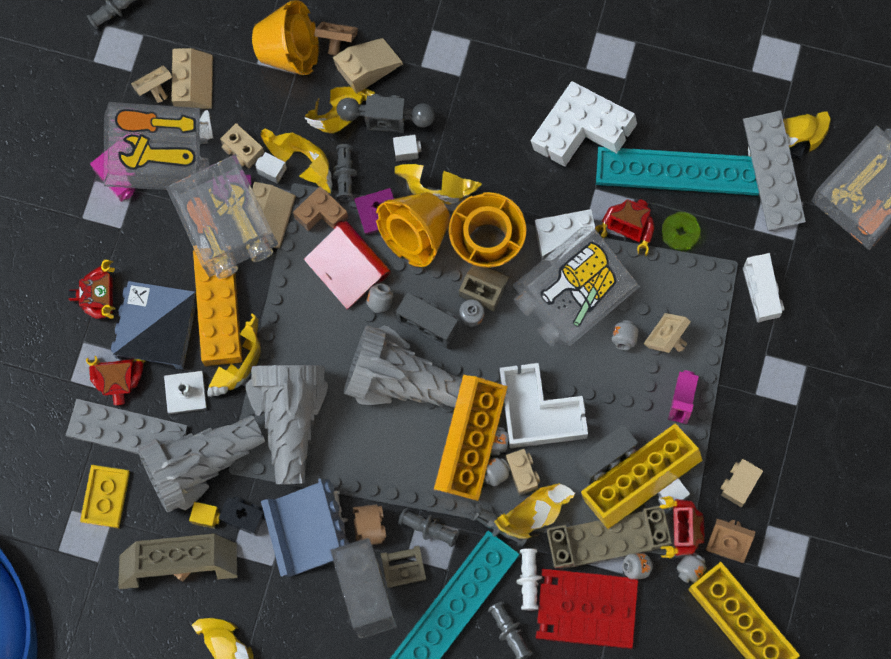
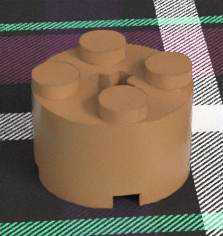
[353,504,386,547]

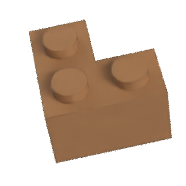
[293,186,348,231]

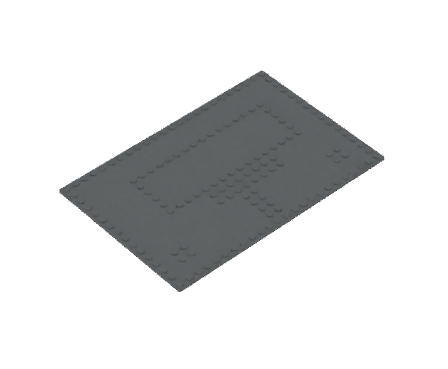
[229,183,738,559]

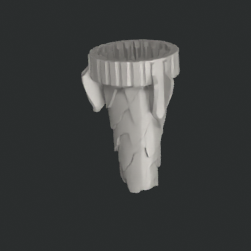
[344,325,462,408]
[246,365,328,484]
[137,415,265,513]

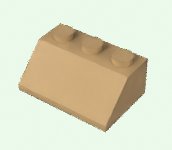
[172,48,213,109]
[246,182,296,249]

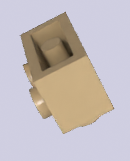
[220,124,264,169]
[506,449,540,496]
[721,459,763,507]

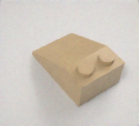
[333,38,403,94]

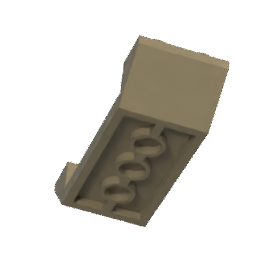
[546,506,672,568]
[118,534,237,589]

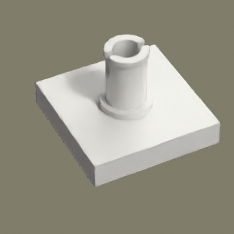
[164,371,207,415]

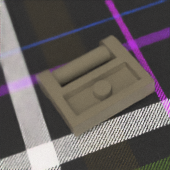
[381,545,426,588]

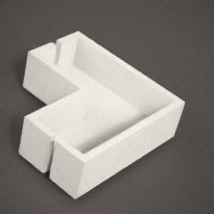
[531,81,637,166]
[500,363,588,448]

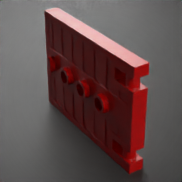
[536,569,638,649]

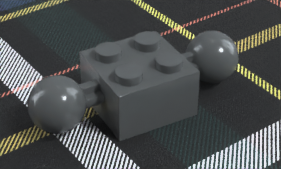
[337,94,435,133]

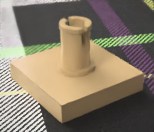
[131,66,172,103]
[644,313,691,353]

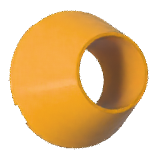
[252,0,319,75]
[376,192,450,267]
[449,192,526,268]

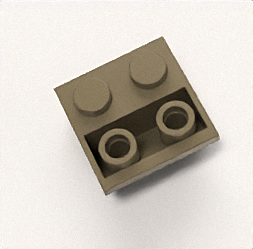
[459,265,510,312]

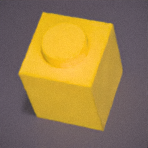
[189,502,220,529]

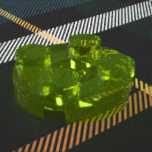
[662,212,700,250]

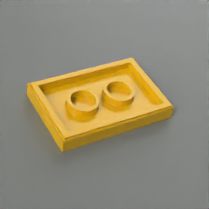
[80,465,130,528]

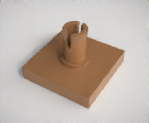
[315,22,358,55]
[706,519,755,563]

